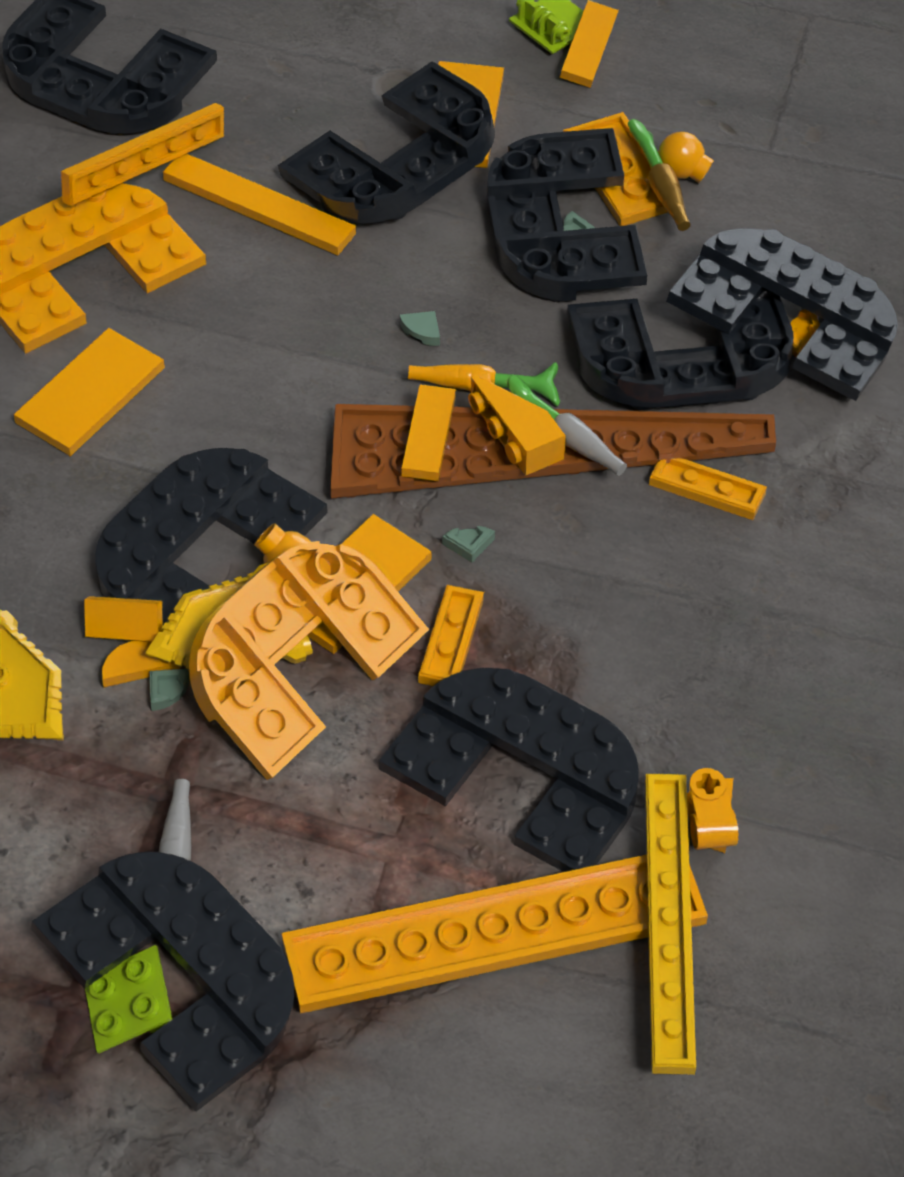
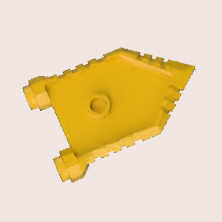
[145,562,313,669]
[0,609,64,741]

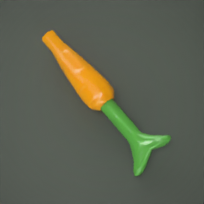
[408,362,560,407]

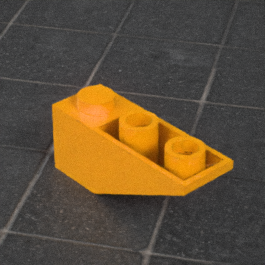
[468,375,566,476]

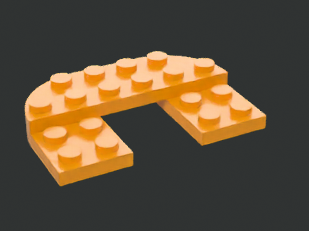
[0,183,206,354]
[189,541,429,780]

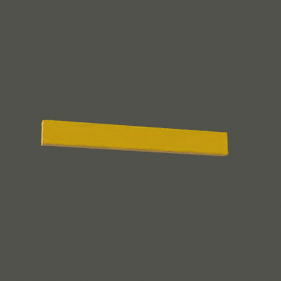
[645,774,696,1075]

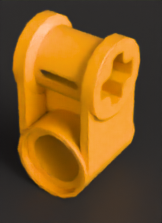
[687,768,738,850]

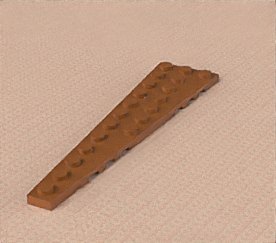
[331,404,776,498]

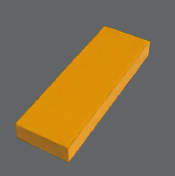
[559,0,619,88]
[402,384,456,481]
[649,458,767,520]
[418,585,484,686]

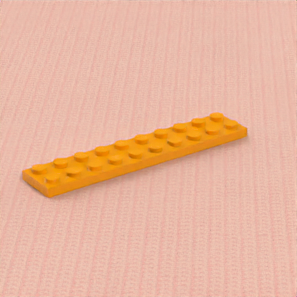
[281,854,708,1014]

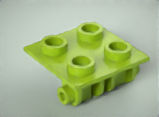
[508,0,584,54]
[85,945,172,1054]

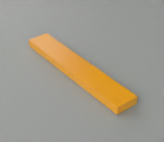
[61,103,224,206]
[163,154,356,256]

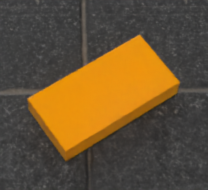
[84,596,163,641]

